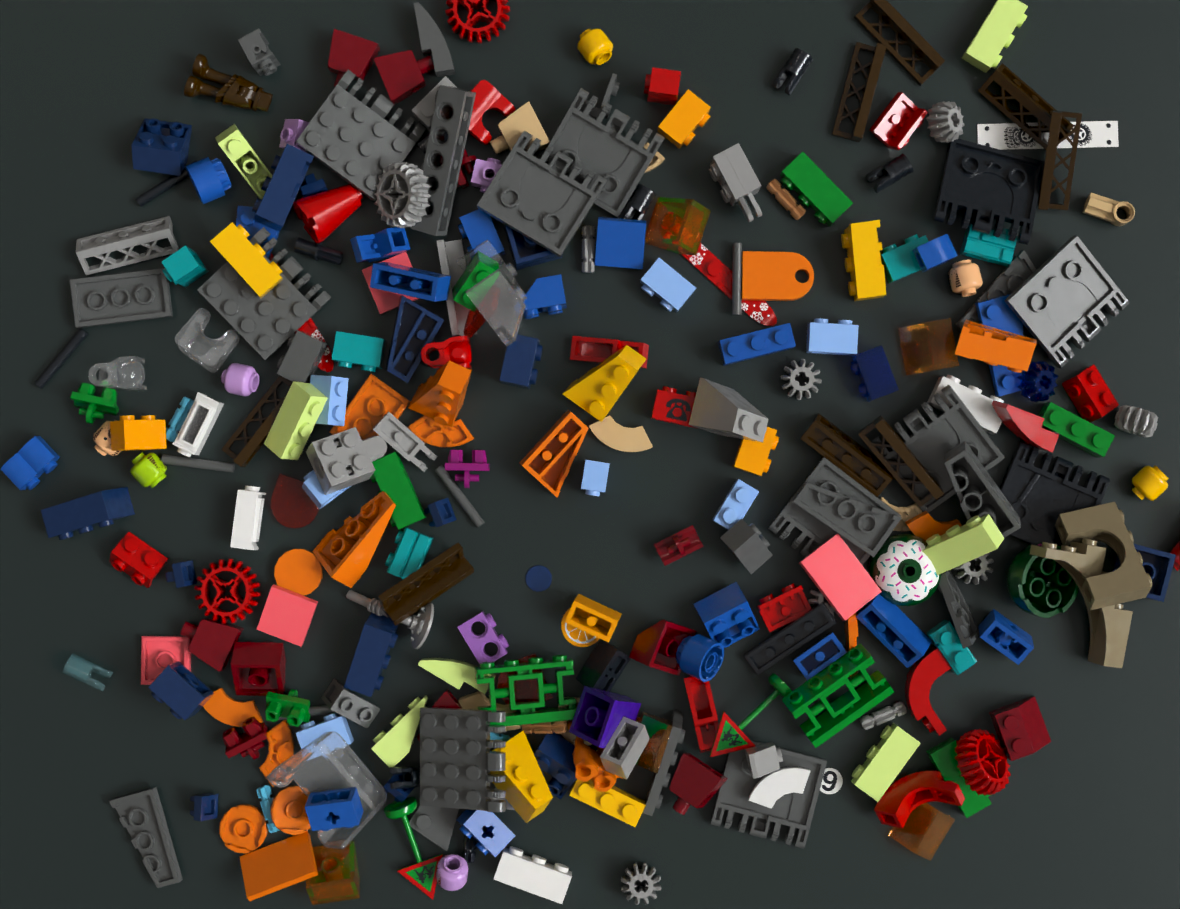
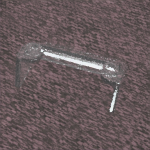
[266,731,387,849]

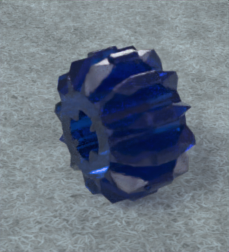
[1017,361,1059,402]

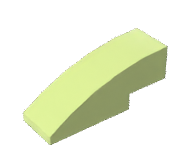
[418,658,496,694]

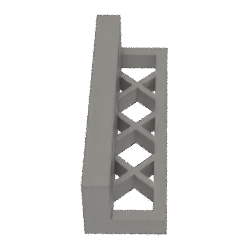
[76,216,179,275]
[436,239,478,337]

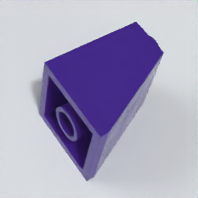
[569,686,641,748]

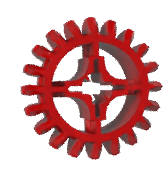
[445,0,510,44]
[194,559,261,624]
[954,729,1011,796]

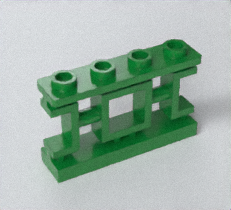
[782,644,894,748]
[474,655,577,726]

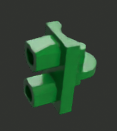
[70,382,119,424]
[265,689,311,727]

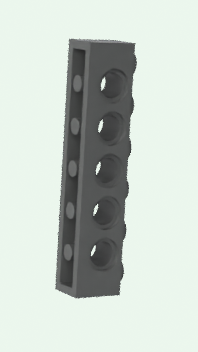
[410,85,476,236]

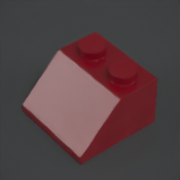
[231,642,286,696]
[989,696,1051,761]

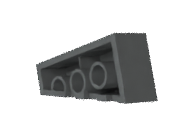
[944,441,1021,538]

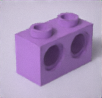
[457,611,509,664]

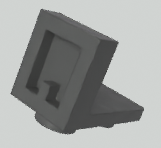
[580,73,620,119]
[321,678,380,728]

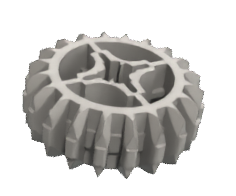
[374,162,431,228]

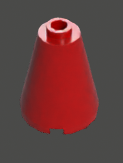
[293,184,363,243]

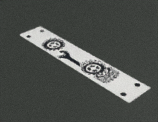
[977,121,1119,150]

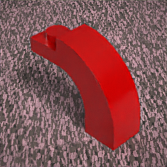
[905,646,951,736]
[874,771,965,829]

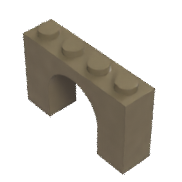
[1055,502,1152,610]

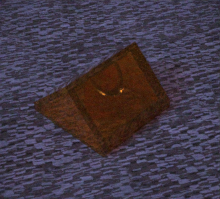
[889,802,955,861]

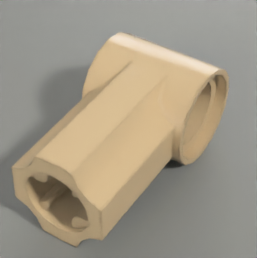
[1083,193,1135,227]

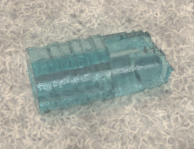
[63,654,113,691]

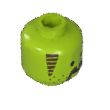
[130,452,167,488]

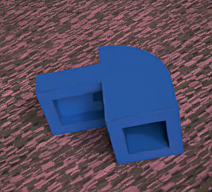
[350,227,410,263]
[912,234,958,272]

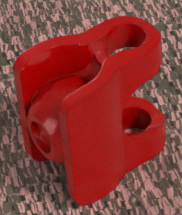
[452,80,516,145]
[421,336,472,370]

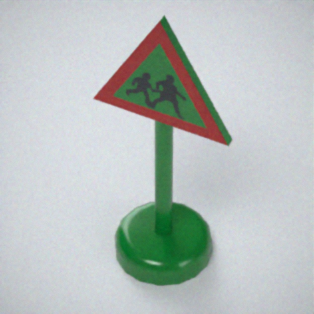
[709,673,792,757]
[383,797,443,900]

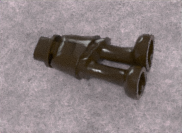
[184,53,273,112]

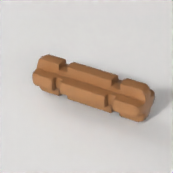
[766,179,806,220]
[521,720,568,734]

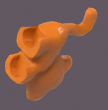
[567,720,624,792]

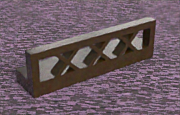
[854,0,945,86]
[832,42,887,142]
[978,63,1074,151]
[1038,110,1082,210]
[221,376,292,467]
[801,413,893,497]
[858,415,944,508]
[378,542,474,626]

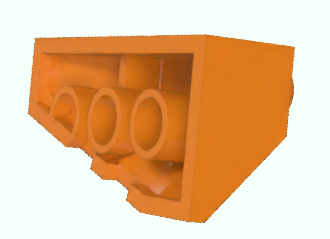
[312,491,396,588]

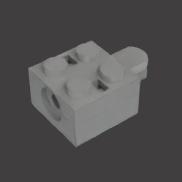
[708,143,762,222]
[306,427,387,495]

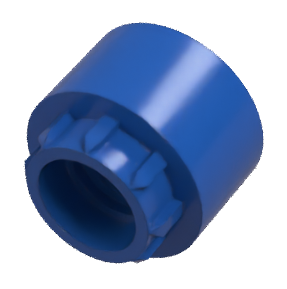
[186,157,232,205]
[676,634,724,682]

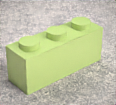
[962,0,1028,73]
[264,381,328,460]
[922,514,1004,575]
[851,723,921,802]

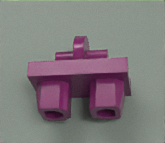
[445,450,490,488]

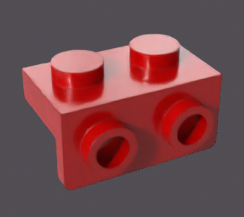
[869,92,928,150]
[1062,364,1119,422]
[109,532,168,588]
[756,583,812,633]

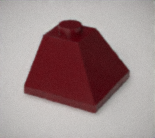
[629,620,697,676]

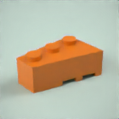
[955,320,1037,373]
[408,361,472,427]
[519,410,588,498]

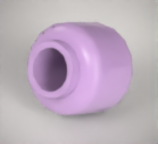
[221,363,259,396]
[436,854,468,891]

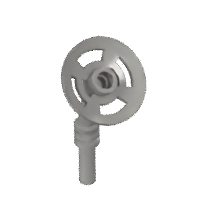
[346,590,434,649]

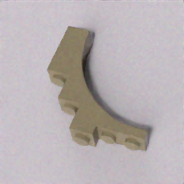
[1030,538,1133,668]

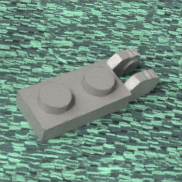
[373,411,437,472]

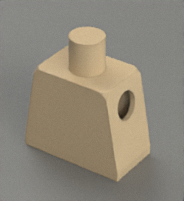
[490,102,550,154]

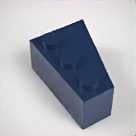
[252,144,314,232]
[385,295,444,383]
[41,487,135,540]
[344,612,400,697]

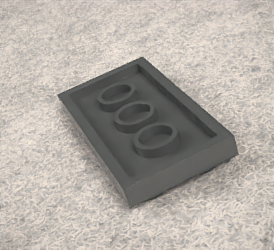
[70,268,173,328]

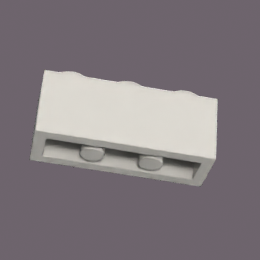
[927,375,1004,434]
[493,846,572,904]

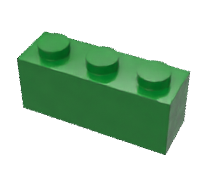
[780,152,853,227]
[1037,402,1115,458]
[370,452,427,530]
[926,737,992,818]

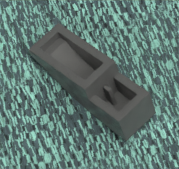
[414,2,456,77]

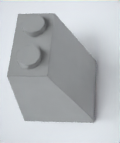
[689,378,768,443]

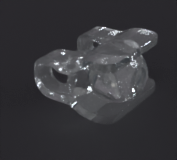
[175,308,240,373]
[89,356,147,391]

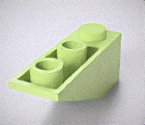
[215,124,273,199]
[371,695,428,768]

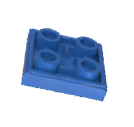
[595,217,647,269]

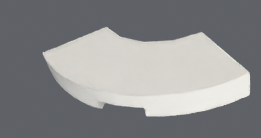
[748,767,810,809]

